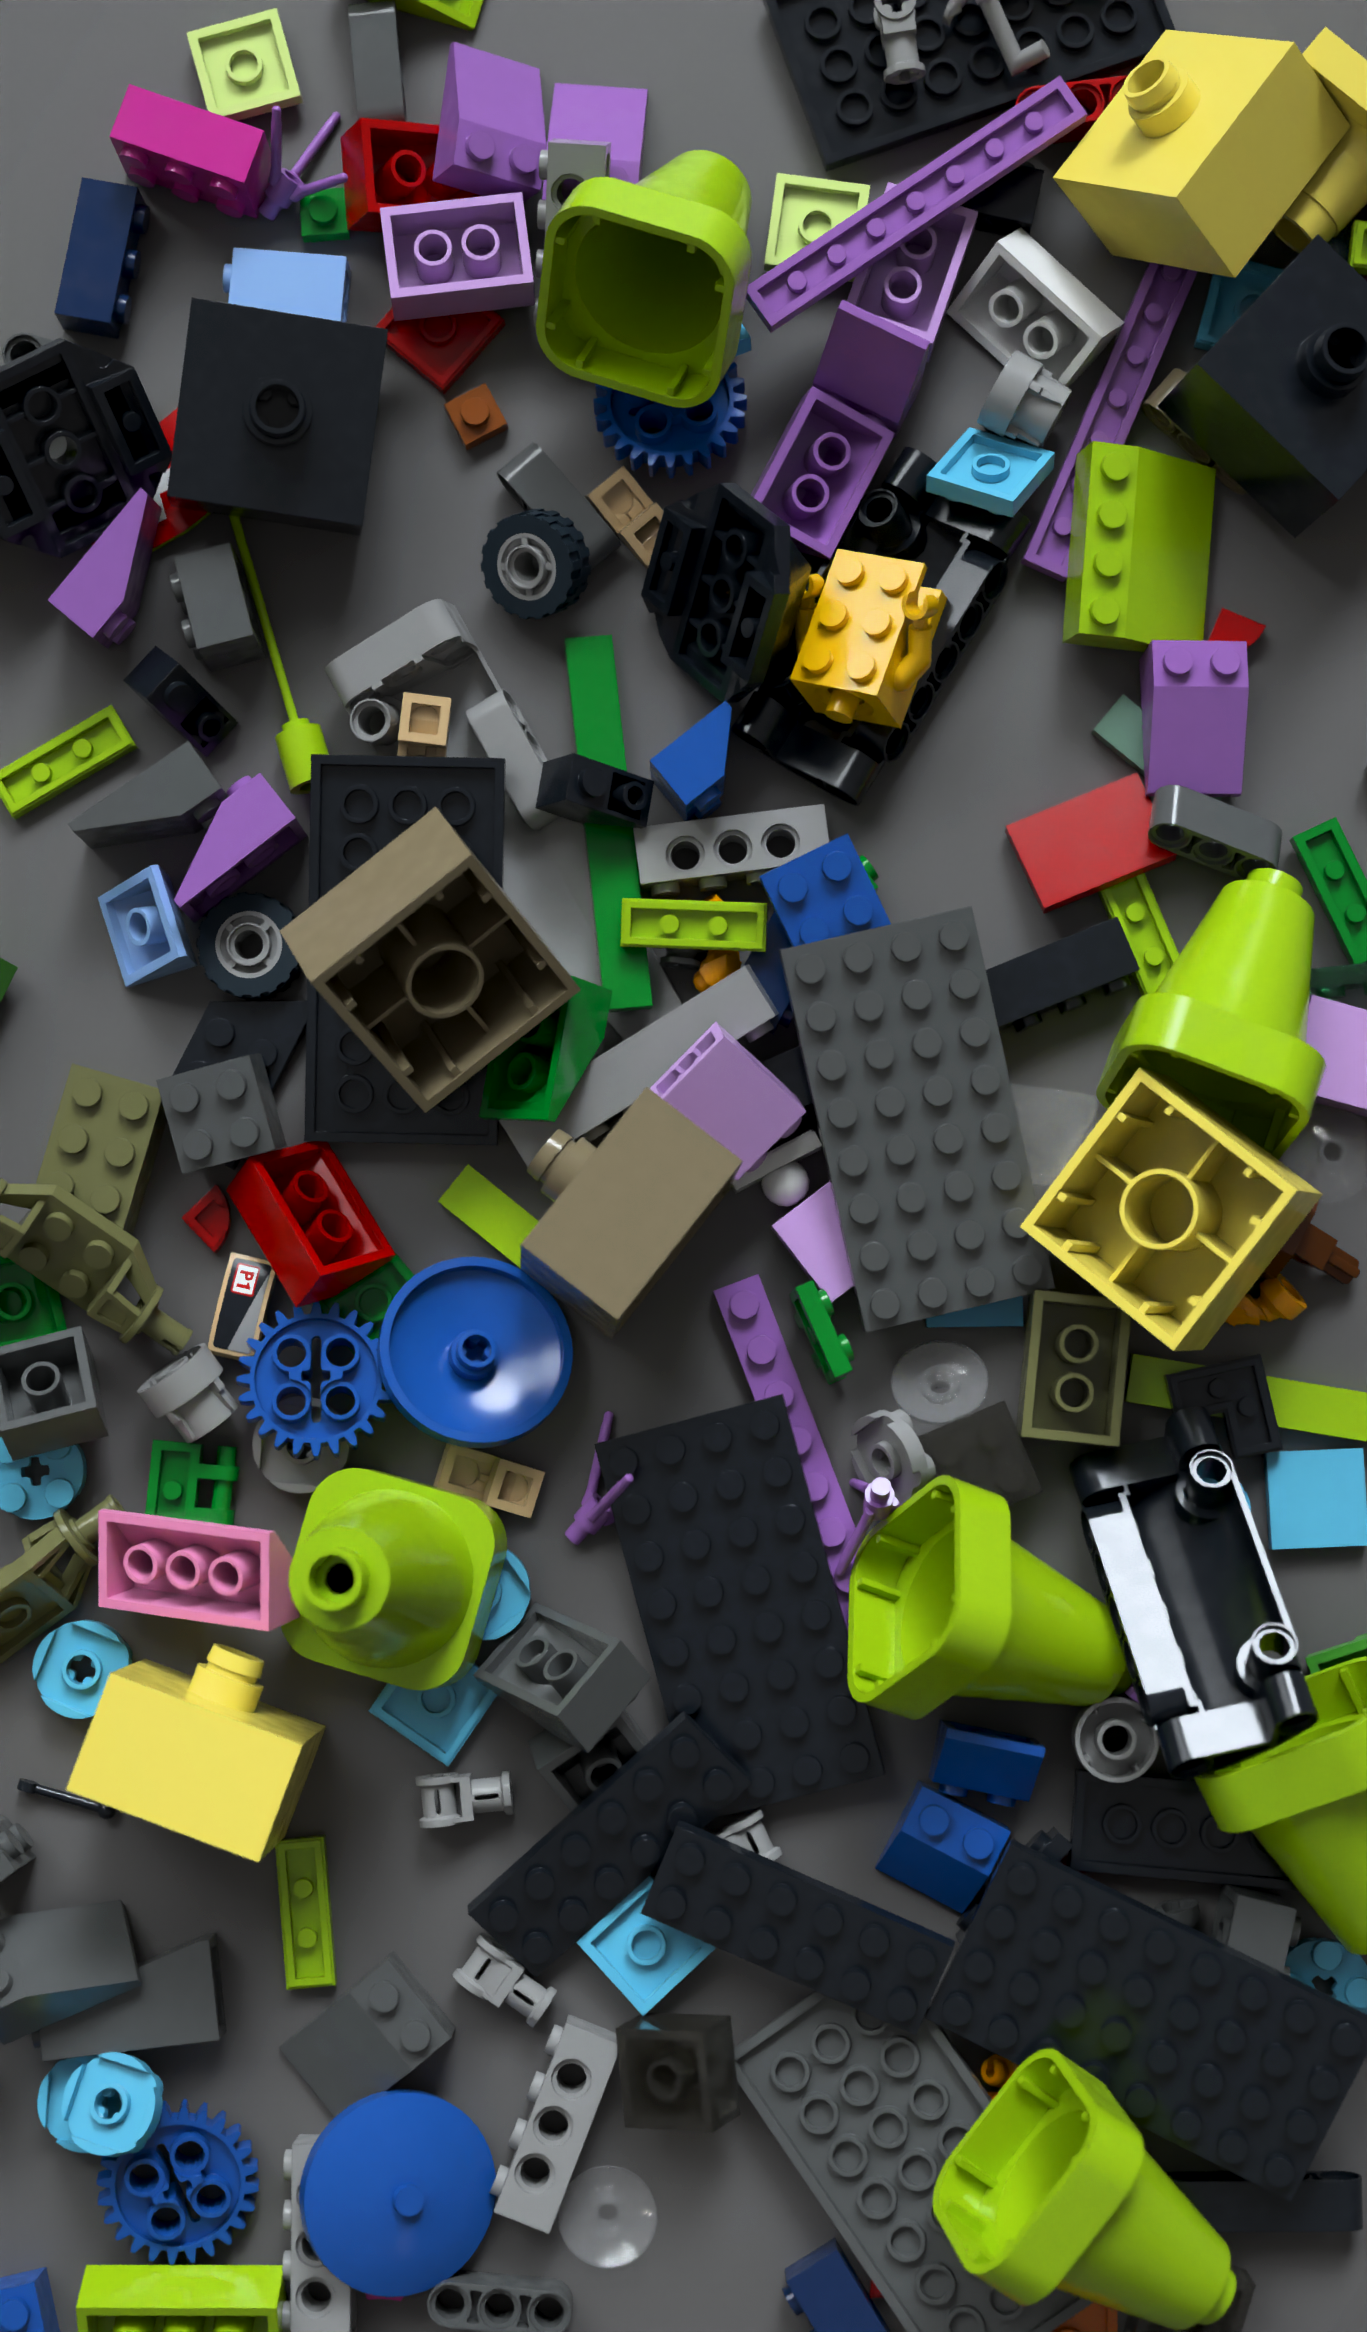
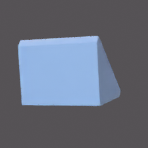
[98,864,197,987]

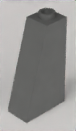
[31,1933,227,2061]

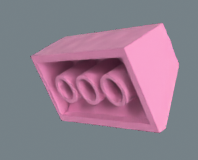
[98,1509,299,1631]

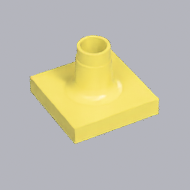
[1272,26,1367,254]

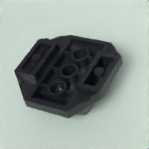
[0,338,172,558]
[641,483,811,703]

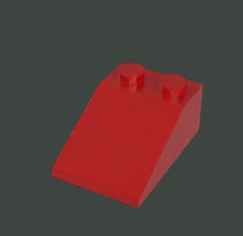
[340,118,481,233]

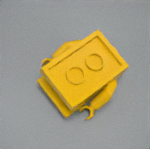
[790,549,947,728]

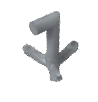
[942,0,1050,77]

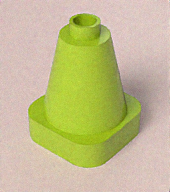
[536,150,752,408]
[1096,868,1326,1160]
[281,1468,507,1690]
[847,1475,1132,1720]
[1194,1656,1367,1955]
[933,2048,1237,2330]

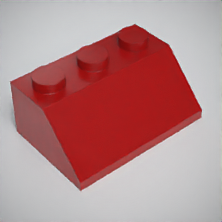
[226,1141,396,1308]

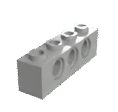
[534,138,611,327]
[633,804,829,898]
[490,2014,623,2234]
[282,2134,357,2332]

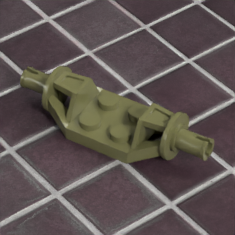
[0,1177,193,1356]
[0,1494,126,1664]

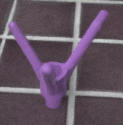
[258,106,348,221]
[565,1411,634,1545]
[835,1477,902,1576]

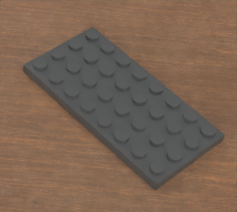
[778,906,1055,1333]
[722,1991,1093,2332]

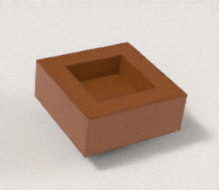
[444,383,508,450]

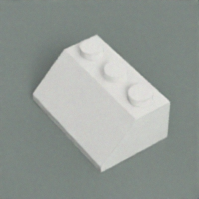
[946,228,1125,388]

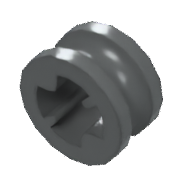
[659,948,704,970]

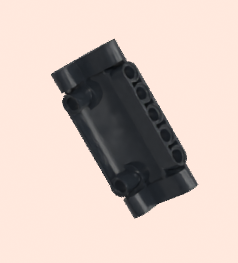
[731,447,1031,806]
[1069,1406,1319,1779]

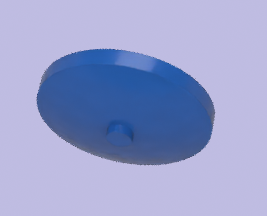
[377,1257,573,1448]
[299,2089,496,2297]

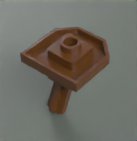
[1258,1191,1360,1284]

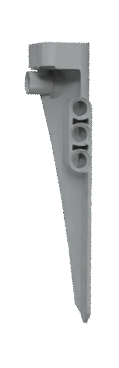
[324,599,683,1040]

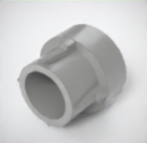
[977,350,1072,447]
[137,1343,238,1443]
[1071,1695,1159,1783]

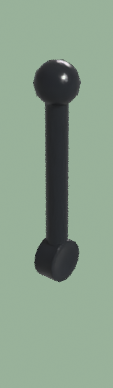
[17,1778,116,1820]

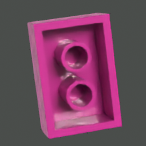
[109,84,271,219]

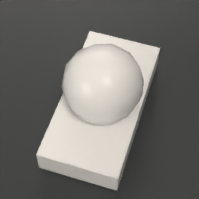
[732,1130,822,1207]

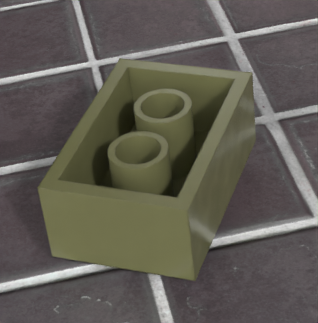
[36,1063,167,1233]
[1015,1290,1131,1447]

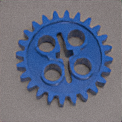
[593,362,747,479]
[236,1301,393,1460]
[97,2099,259,2265]

